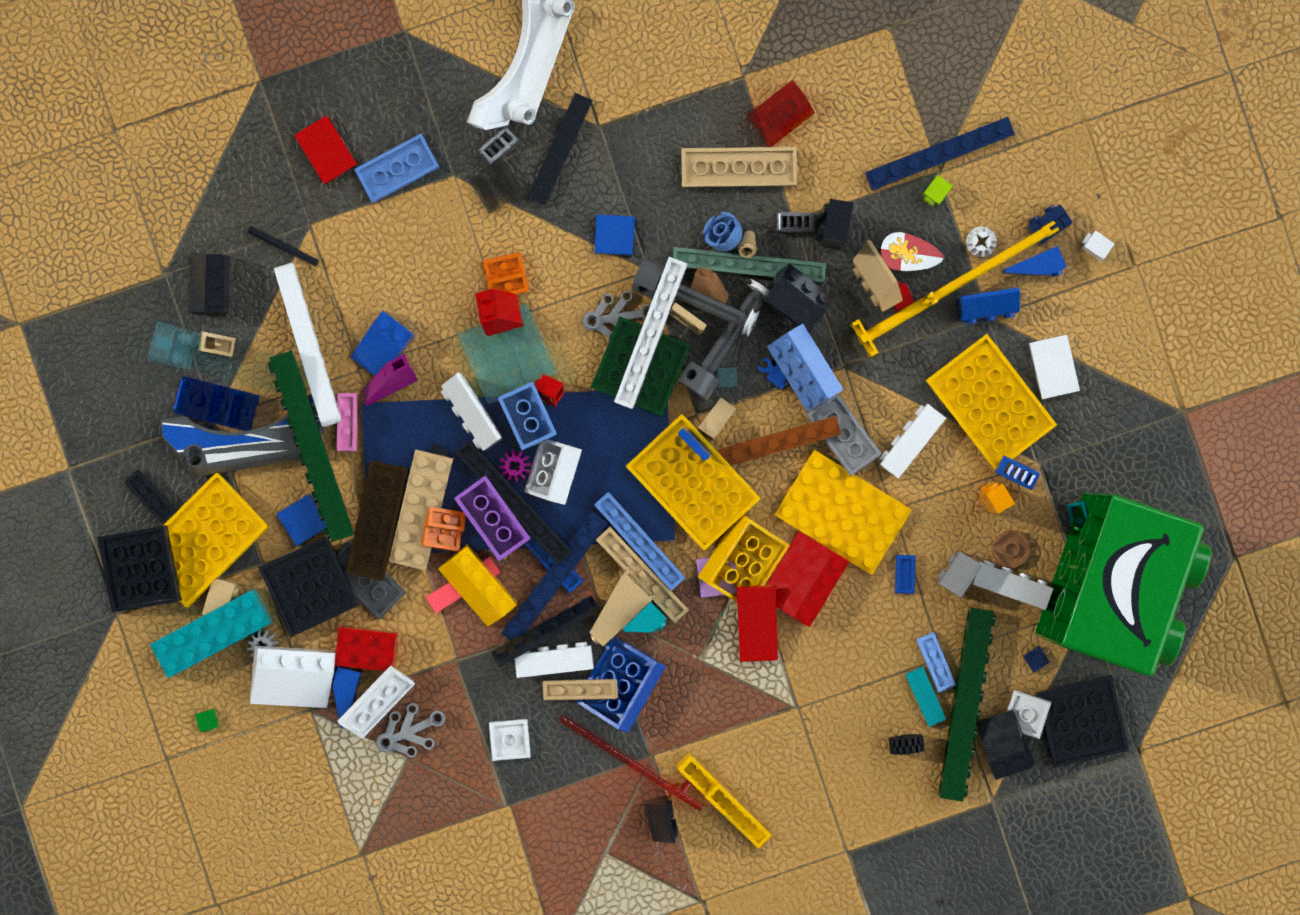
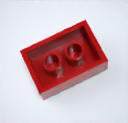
[335,626,399,671]

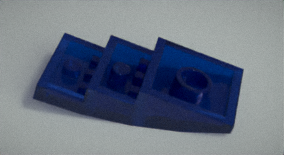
[173,376,260,431]

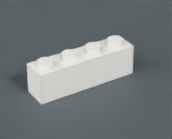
[879,404,946,479]
[971,560,1053,610]
[515,642,594,678]

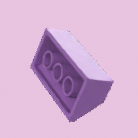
[454,476,531,561]

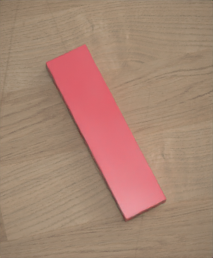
[426,556,500,613]

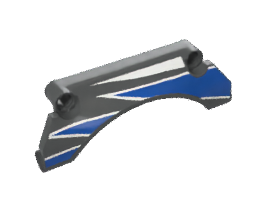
[161,394,326,477]

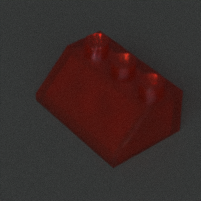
[746,80,815,147]

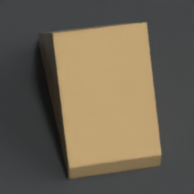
[198,331,236,357]

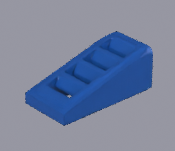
[995,455,1040,490]

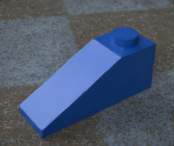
[1002,246,1067,278]
[332,666,363,728]

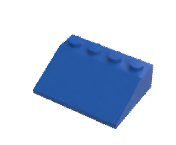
[575,636,666,733]

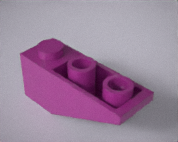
[361,354,418,406]

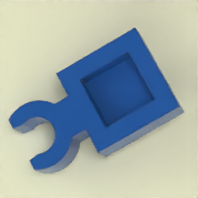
[758,358,788,390]

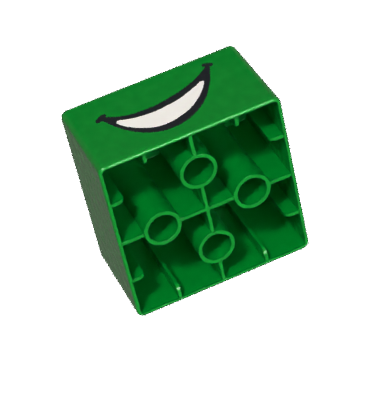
[1035,492,1212,677]

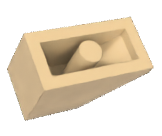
[698,398,736,439]
[202,577,240,615]

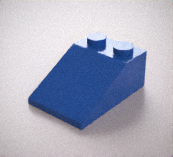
[350,311,416,376]

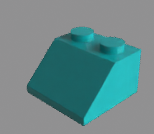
[623,601,667,633]

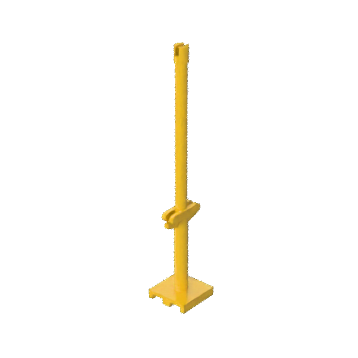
[850,221,1059,358]

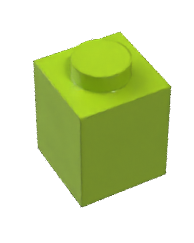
[922,175,953,207]

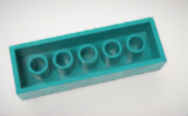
[150,589,274,678]

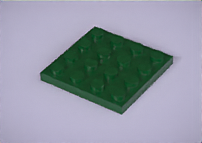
[591,316,691,416]

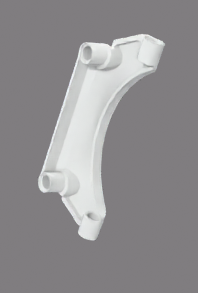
[467,0,575,130]

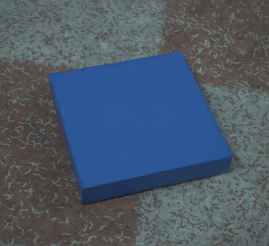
[594,215,635,255]
[678,427,712,461]
[277,494,327,547]

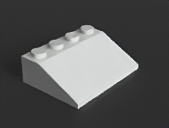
[250,646,335,708]

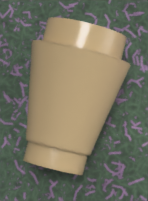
[738,231,757,258]

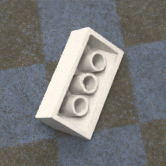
[441,373,504,451]

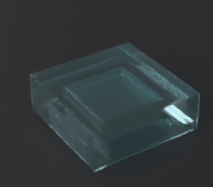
[717,367,737,387]

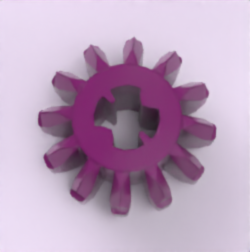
[499,450,532,482]

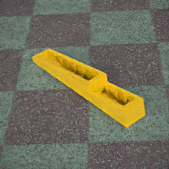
[676,752,772,849]

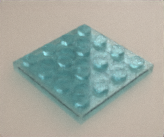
[457,304,558,405]

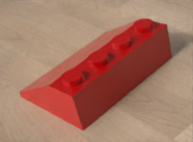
[766,531,850,627]

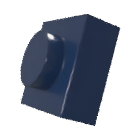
[1023,646,1050,673]

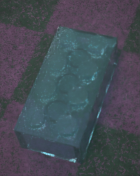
[147,321,198,369]

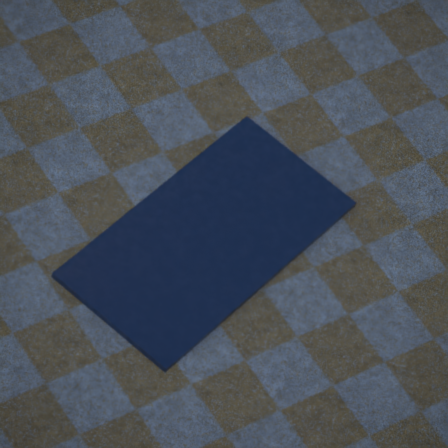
[361,391,675,553]

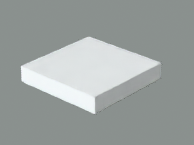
[1007,689,1051,739]
[489,719,531,761]

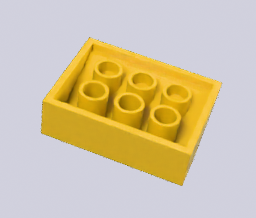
[698,515,790,602]

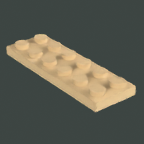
[681,147,797,188]
[389,449,454,570]

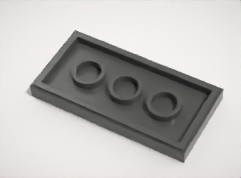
[337,539,406,620]

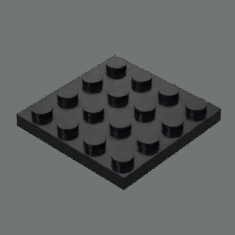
[97,525,182,612]
[259,536,360,637]
[1036,675,1129,768]

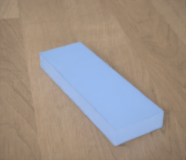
[916,632,956,693]

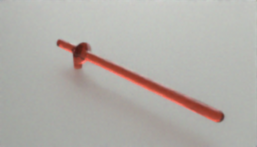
[559,715,704,811]

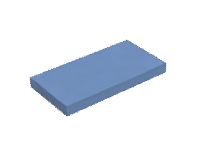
[354,133,440,204]

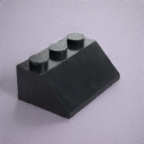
[189,254,230,314]
[763,263,833,333]

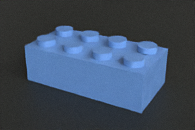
[767,324,844,411]

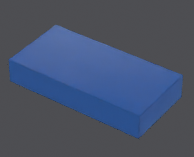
[895,555,916,594]

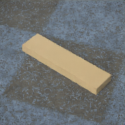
[543,679,618,700]

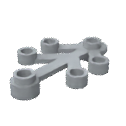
[582,291,650,341]
[376,703,446,758]

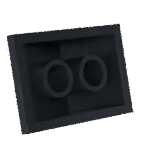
[977,709,1035,780]

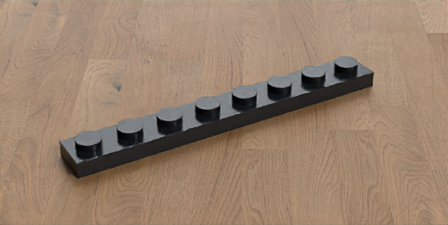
[455,440,573,565]

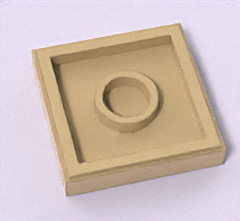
[669,302,707,336]

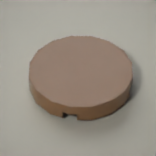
[992,530,1031,568]

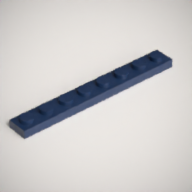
[864,117,1015,191]
[501,511,608,641]

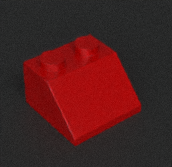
[475,288,523,336]

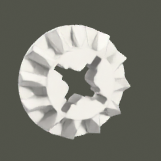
[966,226,997,257]

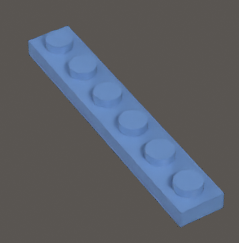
[594,492,685,591]

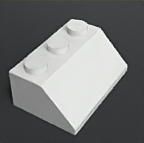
[524,439,582,505]

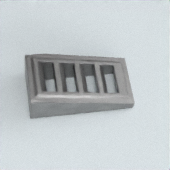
[477,127,519,168]
[777,212,815,233]

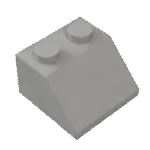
[937,551,982,597]

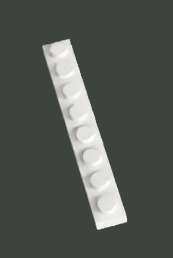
[614,257,688,409]

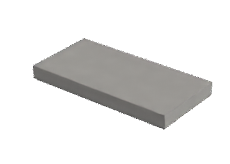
[806,393,882,477]

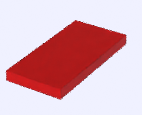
[737,585,778,662]

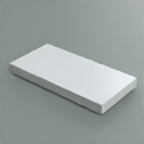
[338,666,415,739]

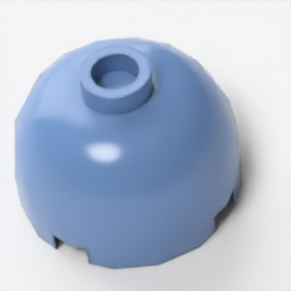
[703,212,742,252]

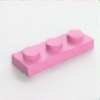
[337,393,358,451]

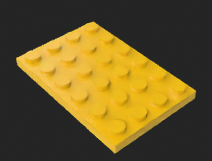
[925,334,1057,471]
[626,414,761,551]
[774,450,912,575]
[163,473,270,608]

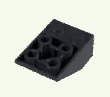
[644,796,678,843]

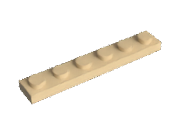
[596,526,689,623]

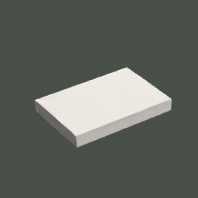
[1029,335,1080,399]

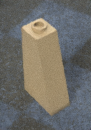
[590,569,654,646]

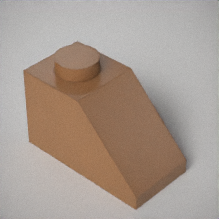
[690,267,729,304]

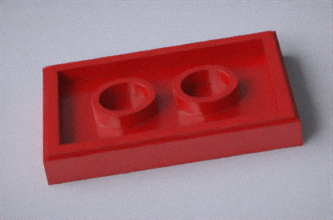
[294,115,357,185]

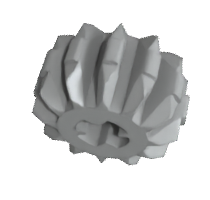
[247,629,280,658]

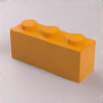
[978,482,1015,514]

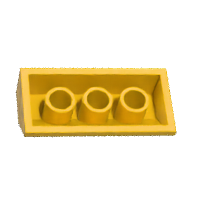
[438,544,517,627]

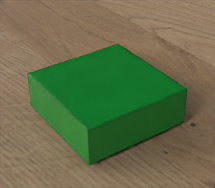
[195,708,220,733]

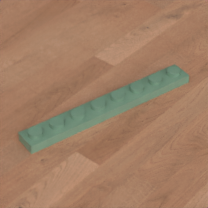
[673,247,826,283]

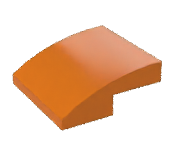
[483,251,529,294]
[421,507,466,552]

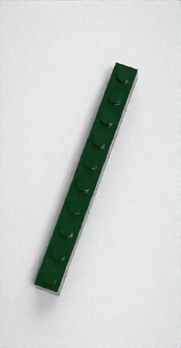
[267,350,355,542]
[938,606,996,802]

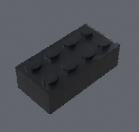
[816,199,853,249]

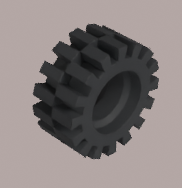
[888,734,925,755]

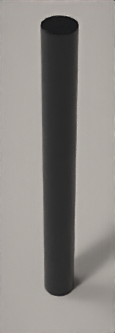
[248,226,319,267]

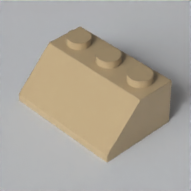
[852,239,903,312]

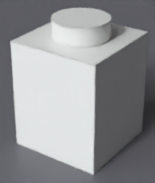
[1081,231,1114,261]

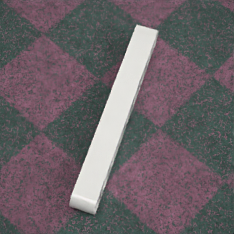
[274,262,342,427]

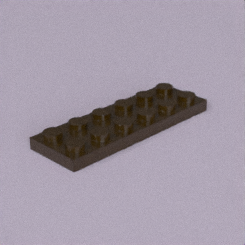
[346,460,409,581]

